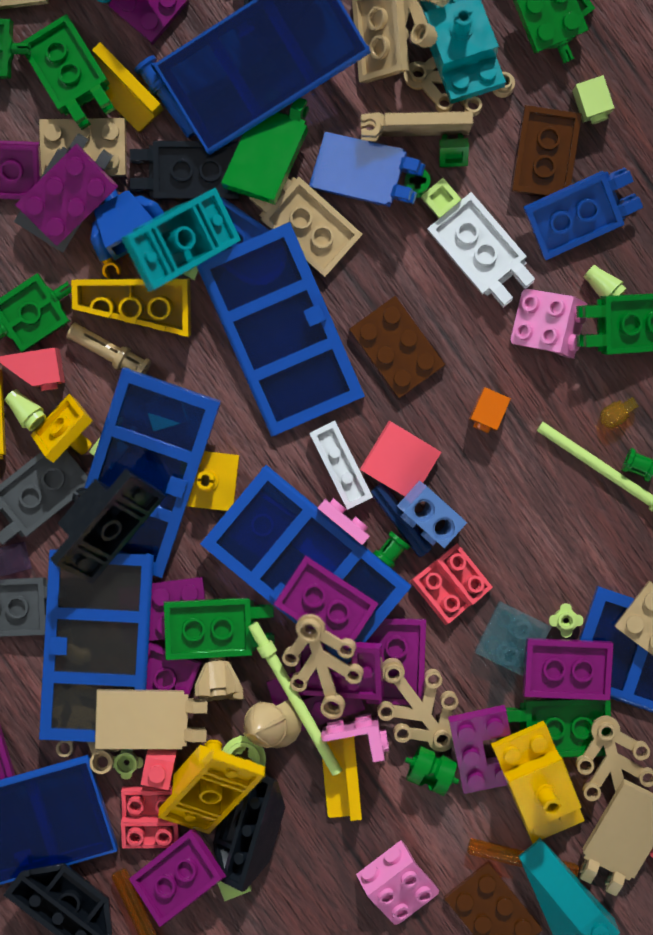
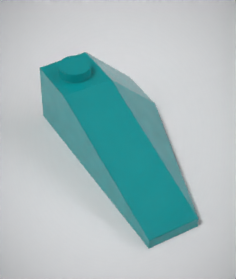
[519,838,620,935]

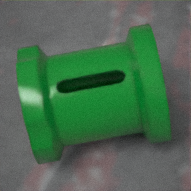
[404,169,431,198]
[621,448,653,482]
[373,531,410,569]

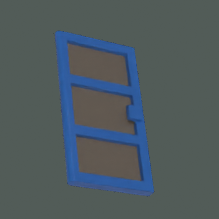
[39,549,154,742]

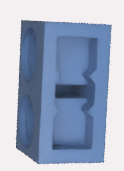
[397,480,467,548]

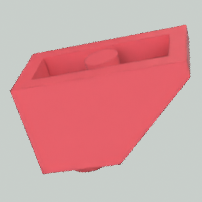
[0,348,65,391]
[141,749,179,790]

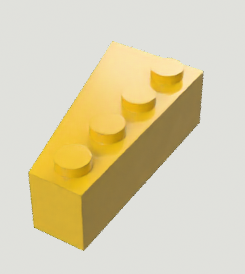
[71,278,191,337]

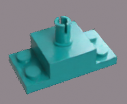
[420,0,506,104]
[122,188,241,292]

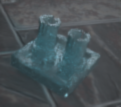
[474,601,551,677]

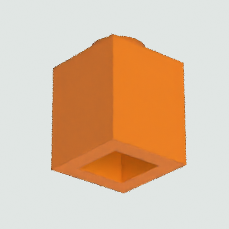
[469,387,511,433]

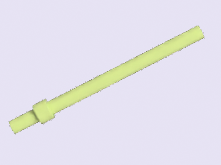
[536,422,653,512]
[248,621,342,776]

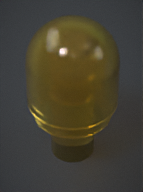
[600,397,639,428]

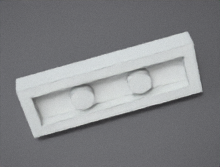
[309,421,373,510]

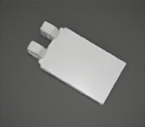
[427,192,535,308]

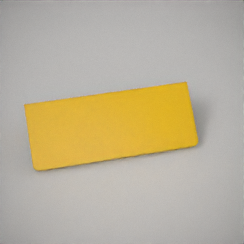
[92,42,163,132]
[322,736,362,821]

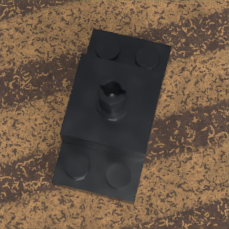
[50,469,166,584]

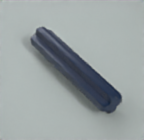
[371,483,432,557]

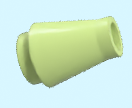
[583,265,627,297]
[5,389,46,431]

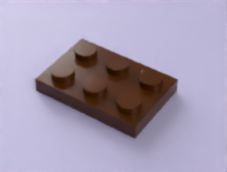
[511,105,582,197]
[349,296,445,398]
[444,861,543,935]

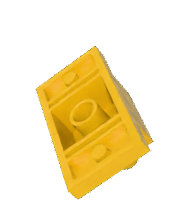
[491,721,585,843]
[158,740,265,834]

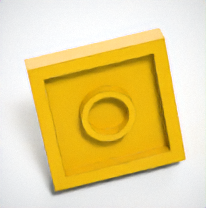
[31,394,93,463]
[179,449,240,511]

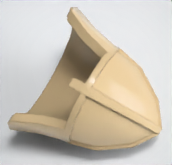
[243,699,302,748]

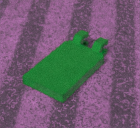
[21,14,115,130]
[221,88,309,205]
[576,293,653,355]
[163,597,275,660]
[501,698,611,757]

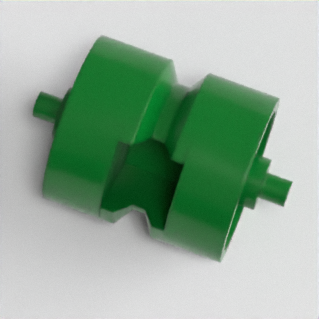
[404,746,459,796]

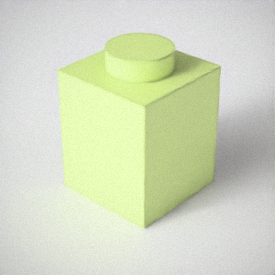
[572,75,614,124]

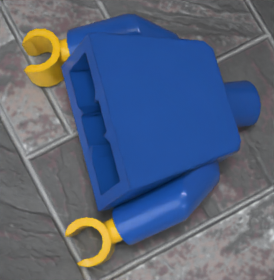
[90,189,164,279]

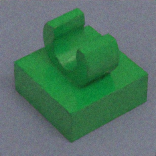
[439,133,469,168]

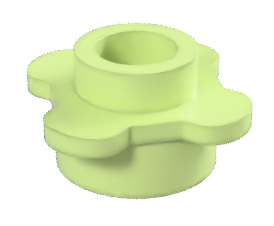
[549,603,583,638]
[113,749,144,780]

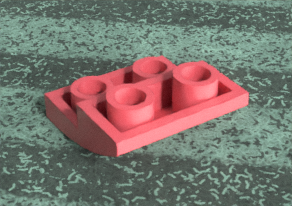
[360,421,442,496]
[410,543,493,625]
[121,786,180,848]

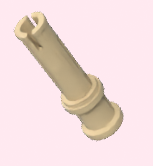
[66,322,151,375]

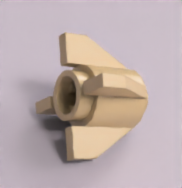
[195,657,243,702]

